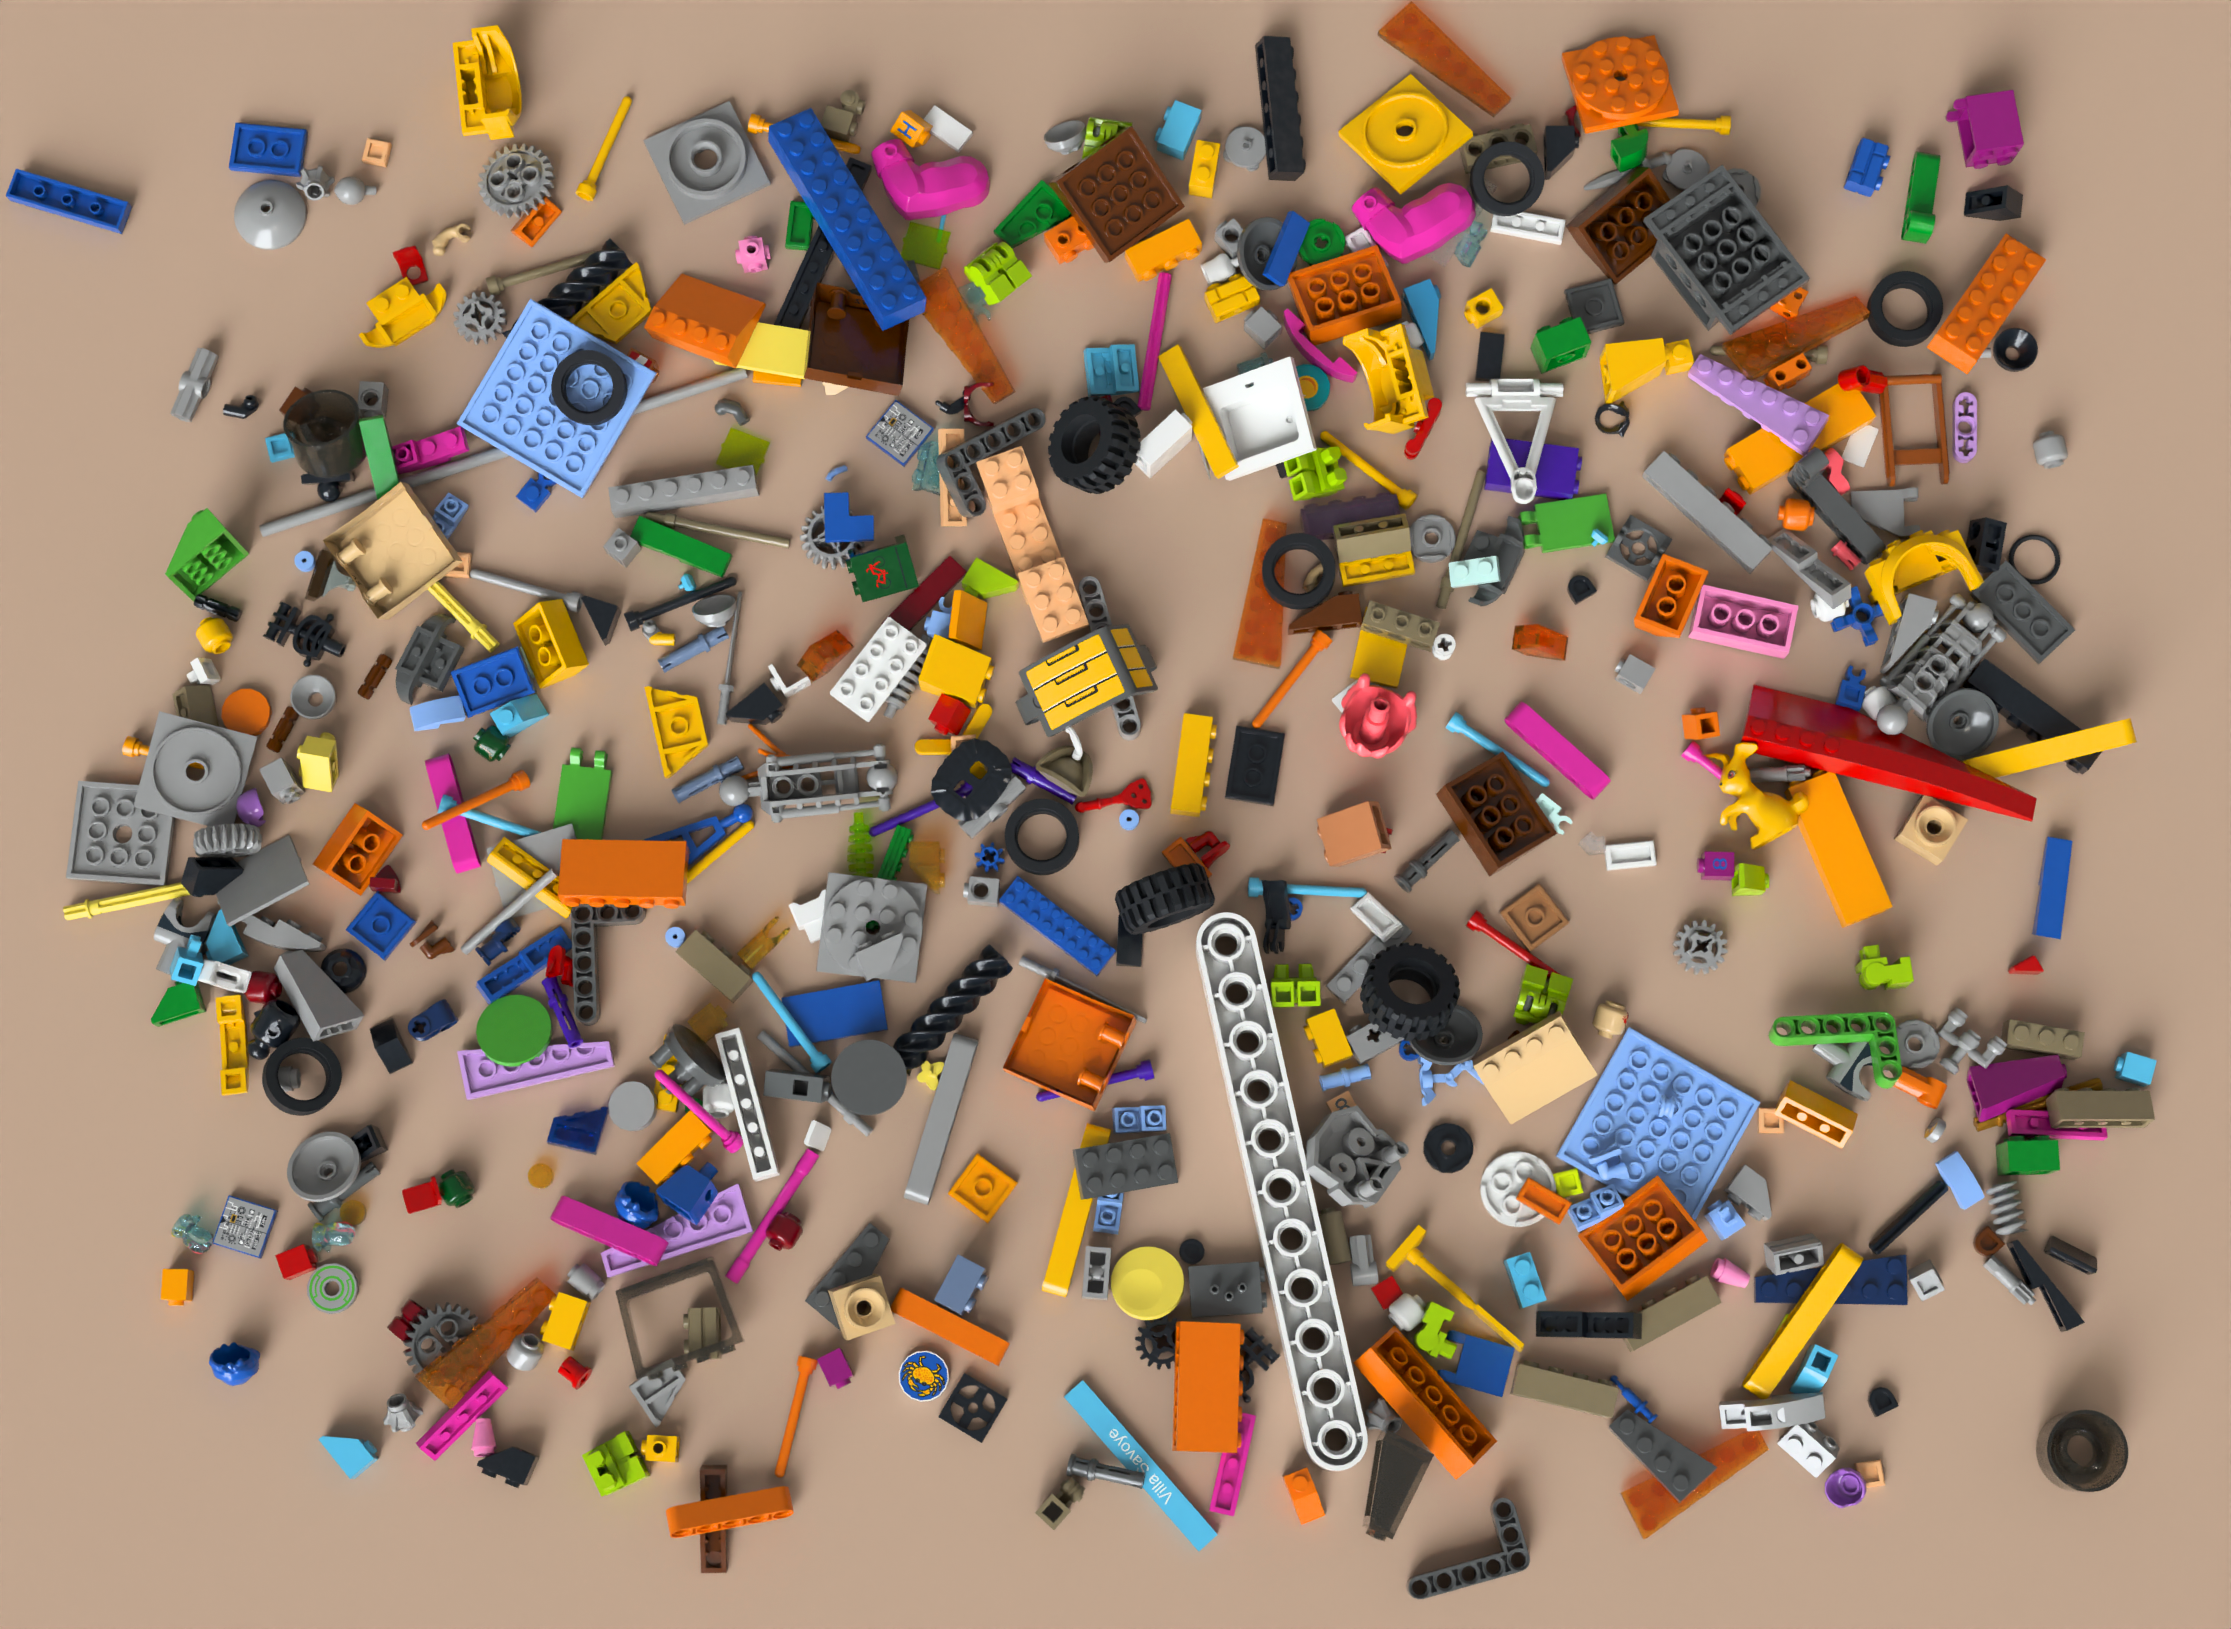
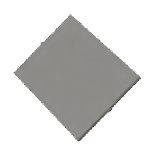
[486,824,577,918]
[216,835,309,927]

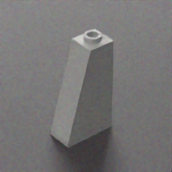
[274,950,364,1041]

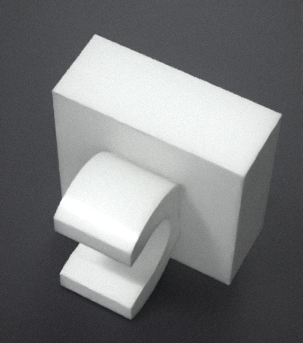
[187,658,221,685]

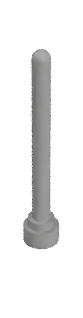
[470,569,583,613]

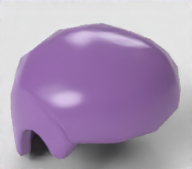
[236,788,266,827]
[1825,1468,1867,1508]

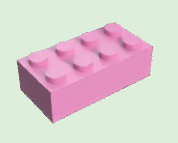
[1688,585,1799,659]

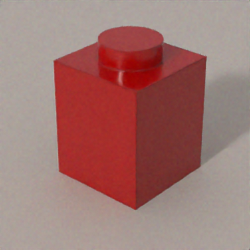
[928,694,971,736]
[275,1244,318,1280]

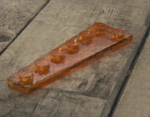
[1377,1,1511,118]
[918,267,1015,404]
[1722,296,1870,381]
[1233,518,1287,669]
[415,1277,557,1410]
[1620,1431,1769,1539]

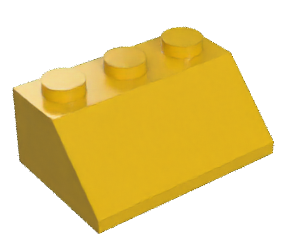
[513,599,589,689]

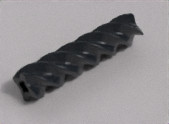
[502,238,633,339]
[893,944,1013,1076]

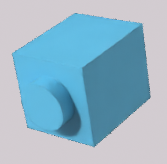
[2114,1052,2157,1087]

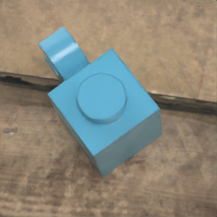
[170,934,204,986]

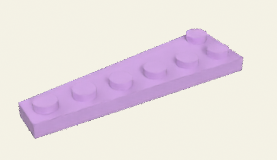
[457,1041,615,1100]

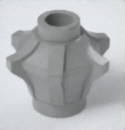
[296,165,335,200]
[383,1393,423,1432]
[1365,1397,1403,1435]

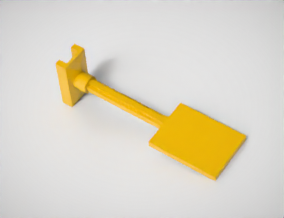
[1386,1225,1524,1353]

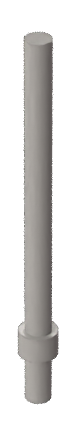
[757,1030,874,1137]

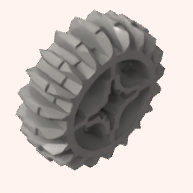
[800,506,865,570]
[193,823,262,858]

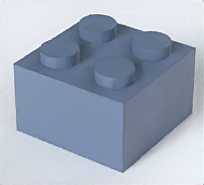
[934,1254,989,1316]

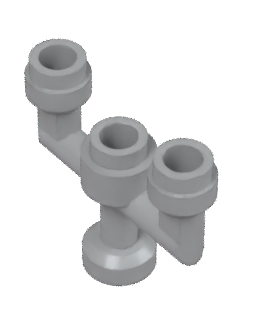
[1937,1007,2007,1075]

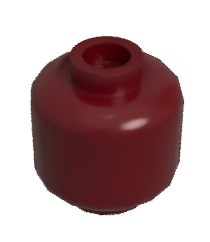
[244,971,282,1004]
[765,1212,803,1251]

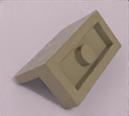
[172,685,219,727]

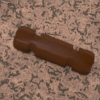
[358,654,392,700]
[266,706,299,753]

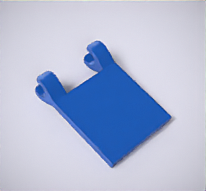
[1437,1330,1515,1397]

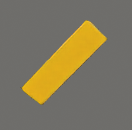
[487,837,573,919]

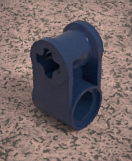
[408,999,459,1041]

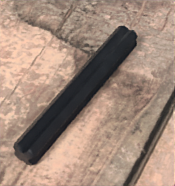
[1869,1180,1948,1255]

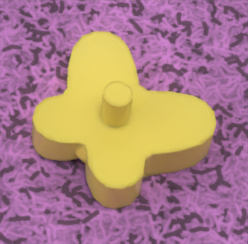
[917,1061,944,1091]

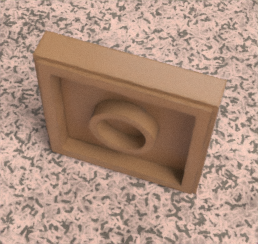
[1499,883,1570,952]

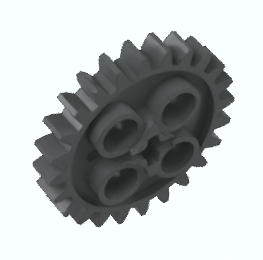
[403,1302,487,1386]

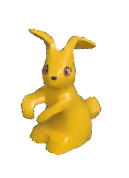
[1705,742,1809,850]

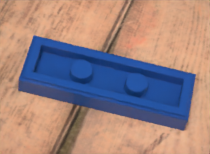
[1262,211,1310,287]

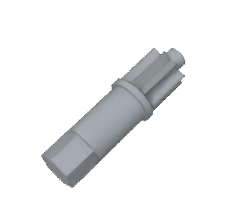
[1750,765,1811,783]
[1983,1255,2036,1305]

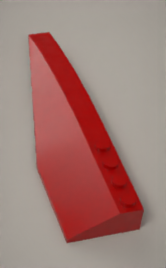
[1740,685,2037,822]

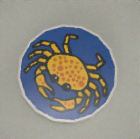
[898,1351,949,1402]

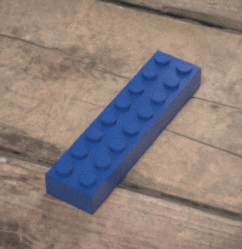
[6,169,132,234]
[999,876,1116,977]

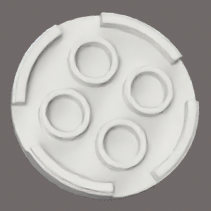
[1480,1151,1556,1227]

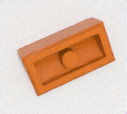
[511,196,562,247]

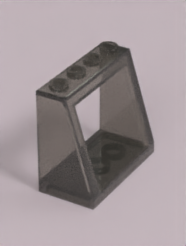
[1362,1430,1434,1541]

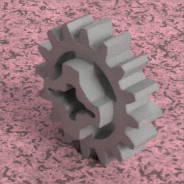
[453,292,507,345]
[1673,920,1728,975]

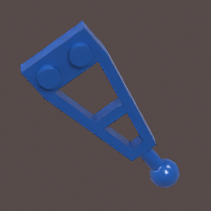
[644,803,753,866]

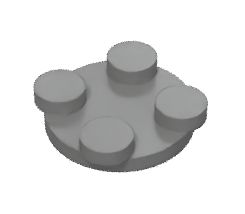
[1223,127,1266,172]
[1662,149,1710,191]

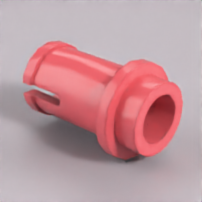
[1831,540,1862,571]

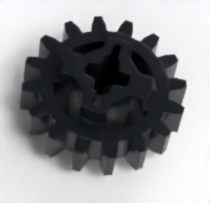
[1135,1315,1177,1370]

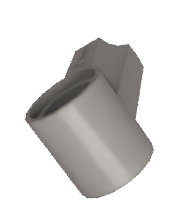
[1349,1234,1378,1286]

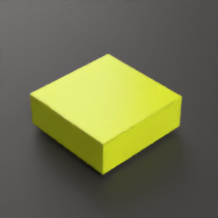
[1553,1168,1584,1198]

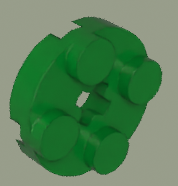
[1298,219,1345,266]

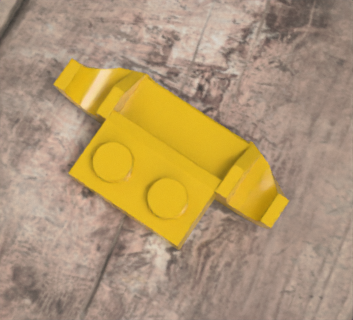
[359,277,446,348]

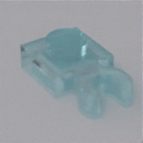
[1454,221,1488,268]
[958,282,991,326]

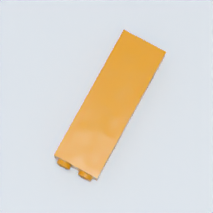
[1724,383,1876,495]
[1784,770,1893,928]

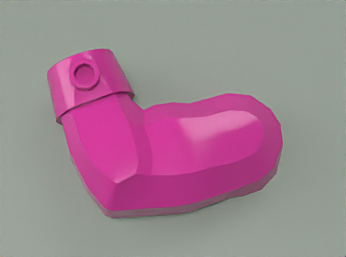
[871,139,990,220]
[1351,183,1476,264]

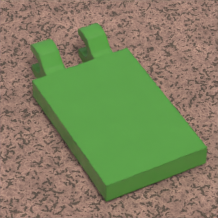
[1518,494,1615,553]
[553,747,612,840]

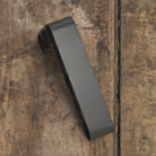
[936,408,1046,518]
[1787,447,1886,565]
[571,904,646,1026]
[1406,1498,1530,1599]

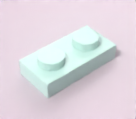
[1449,556,1501,588]

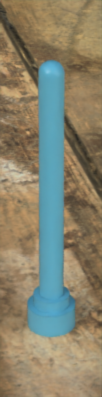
[1445,712,1550,787]
[437,794,541,837]
[1248,877,1367,898]
[752,972,832,1074]

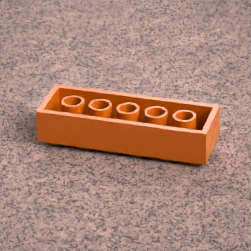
[1927,233,2046,374]
[1353,1325,1497,1479]

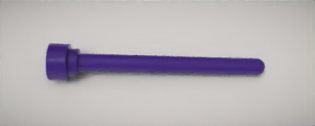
[868,781,973,837]
[1036,1059,1155,1102]

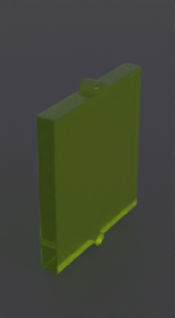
[900,221,951,270]
[716,428,770,476]

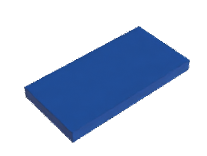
[781,980,888,1047]

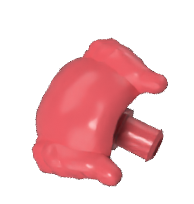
[1339,673,1417,759]

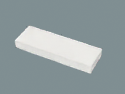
[1490,212,1566,245]

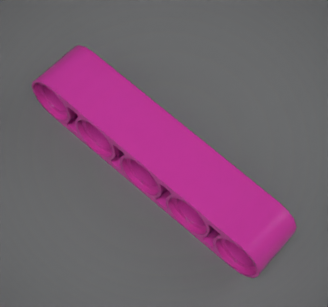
[1504,702,1611,800]
[425,753,481,874]
[550,1195,669,1266]

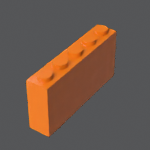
[558,839,689,909]
[1172,1321,1244,1453]

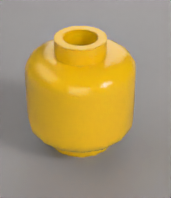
[196,617,233,654]

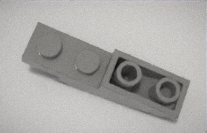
[241,915,327,952]
[1719,1392,1826,1431]

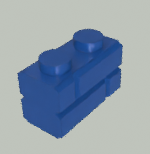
[1844,138,1891,197]

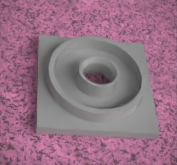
[643,101,771,225]

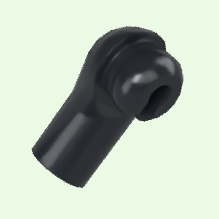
[223,395,259,419]

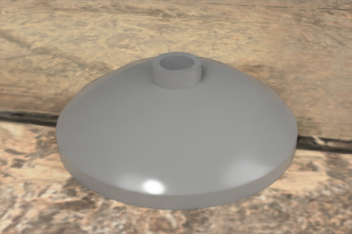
[234,180,307,250]
[287,1132,361,1202]

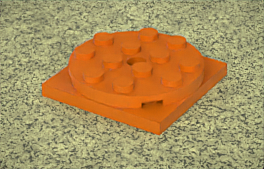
[1562,35,1679,134]

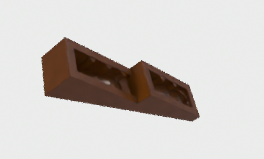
[700,1465,727,1573]

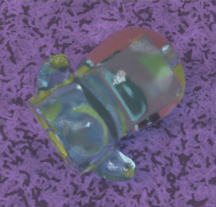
[171,1214,214,1254]
[312,1221,355,1252]

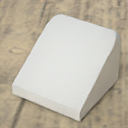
[804,1120,831,1151]

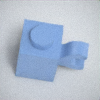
[924,597,957,643]
[1704,1199,1746,1241]

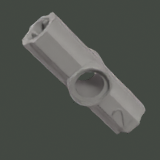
[170,348,219,422]
[958,773,1026,839]

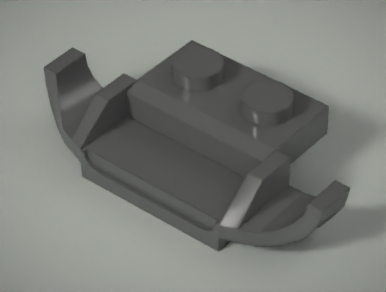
[1463,516,1525,606]
[395,614,465,705]

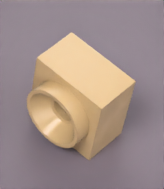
[1894,795,1968,866]
[828,1274,896,1340]

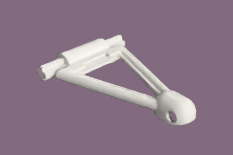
[1465,379,1564,504]

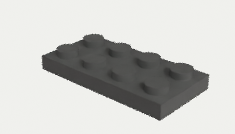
[1970,560,2075,664]
[1073,1133,1178,1200]

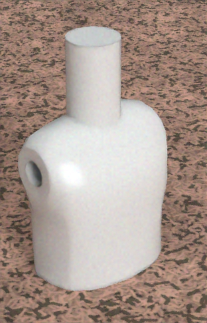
[1201,253,1239,286]

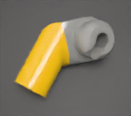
[642,620,675,646]

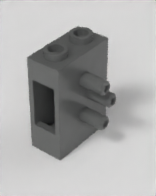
[1188,1261,1267,1318]

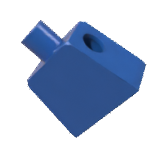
[656,1162,718,1225]

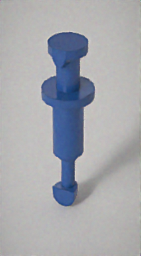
[1610,1375,1658,1424]

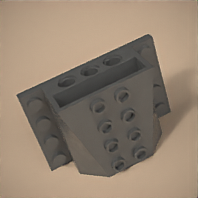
[1643,165,1810,335]

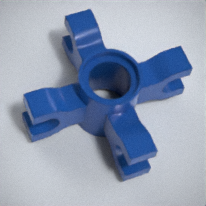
[1831,586,1884,647]

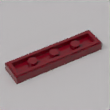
[881,556,967,631]

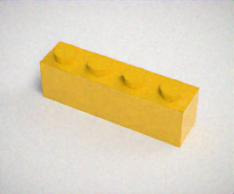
[1170,713,1217,817]

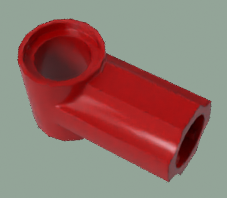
[1838,365,1888,394]

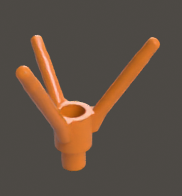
[741,724,793,780]

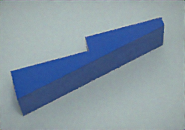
[2032,837,2073,939]
[476,926,572,1005]

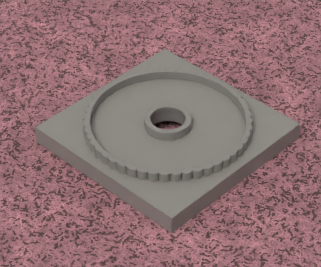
[133,711,258,827]
[66,781,175,886]

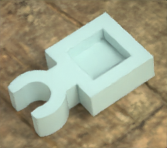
[1536,793,1573,835]

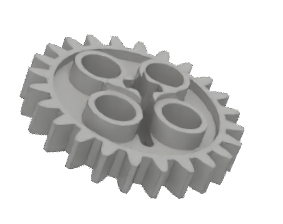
[478,143,556,218]

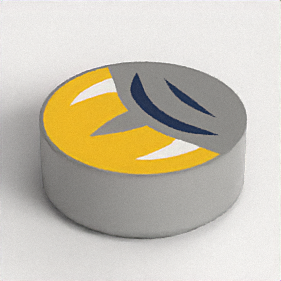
[1924,1117,1946,1143]

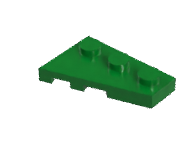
[994,180,1072,249]

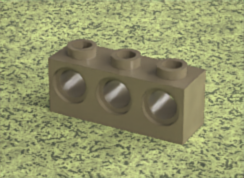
[1459,124,1538,174]
[1361,601,1440,652]

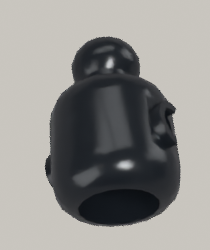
[247,999,300,1060]

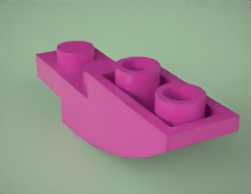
[392,426,469,475]

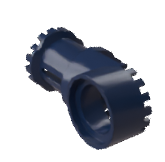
[475,918,521,966]

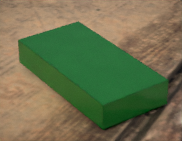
[785,201,814,251]

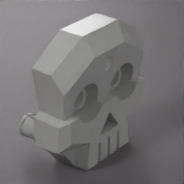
[1306,1106,1409,1208]

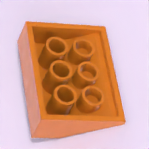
[1287,245,1402,346]
[644,274,766,368]
[1577,1175,1708,1301]

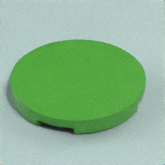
[476,995,552,1067]

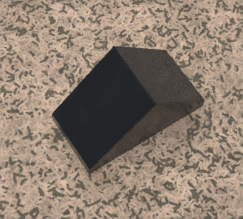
[581,596,621,646]
[370,1018,413,1074]
[350,1124,388,1163]

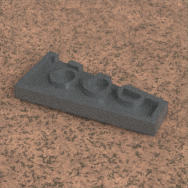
[805,1223,890,1331]
[1609,1410,1717,1503]

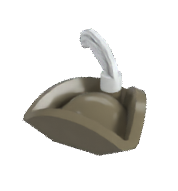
[1036,727,1093,797]

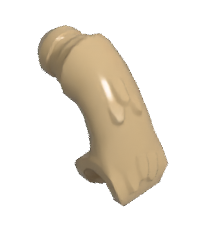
[432,224,471,256]
[1302,563,1323,593]

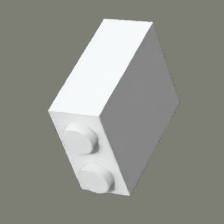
[1135,409,1192,478]

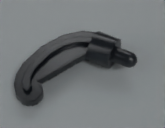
[935,390,971,415]

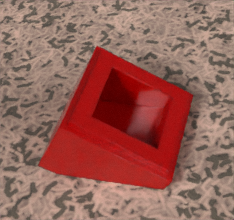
[2008,955,2044,975]

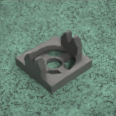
[1605,515,1672,581]

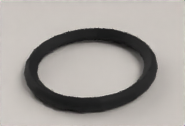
[2009,535,2060,585]

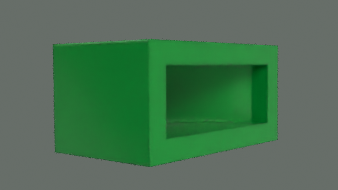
[151,981,206,1027]

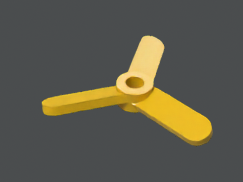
[915,704,992,779]

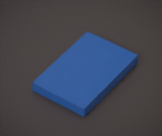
[229,123,308,177]
[451,646,537,718]

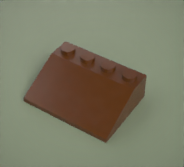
[1566,167,1670,285]
[1436,752,1557,877]

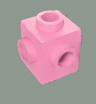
[735,236,771,273]

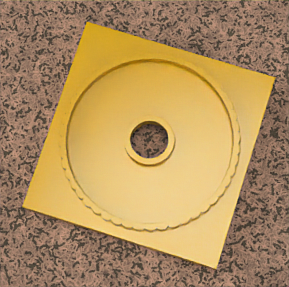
[1338,74,1473,195]

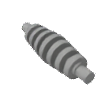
[884,634,931,719]

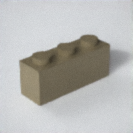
[1333,513,1411,563]
[676,929,753,1003]
[2001,1019,2085,1060]

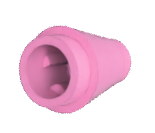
[1710,1258,1750,1288]
[471,1418,497,1457]

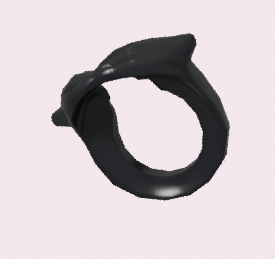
[1595,401,1630,437]

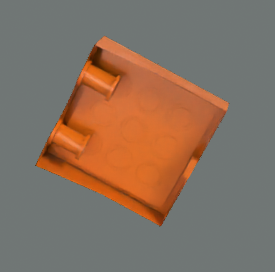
[1003,978,1137,1112]

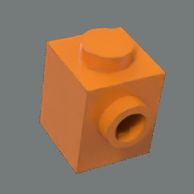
[1682,707,1720,740]

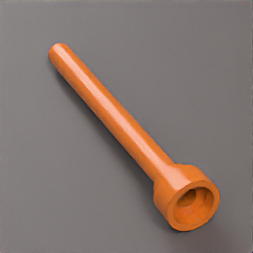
[1252,630,1333,729]
[422,770,530,830]
[775,1355,818,1478]

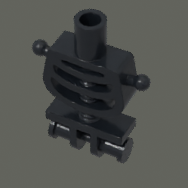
[263,601,346,667]
[1239,1327,1281,1403]

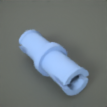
[1319,1063,1371,1091]

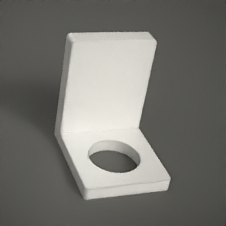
[768,664,811,699]

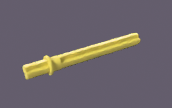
[428,581,500,653]
[63,882,190,920]

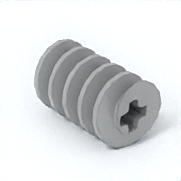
[1986,1181,2028,1235]

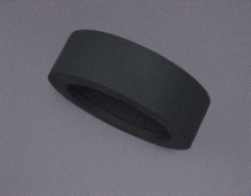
[1470,142,1544,217]
[1867,271,1943,347]
[551,350,627,425]
[1262,533,1336,610]
[1005,799,1079,875]
[262,1038,342,1116]

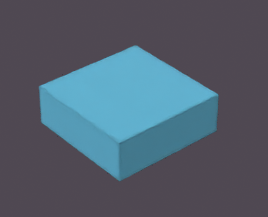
[265,432,296,463]

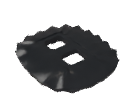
[931,738,1012,821]

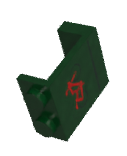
[845,535,919,602]

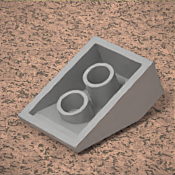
[1880,593,1939,674]

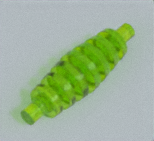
[847,812,874,878]

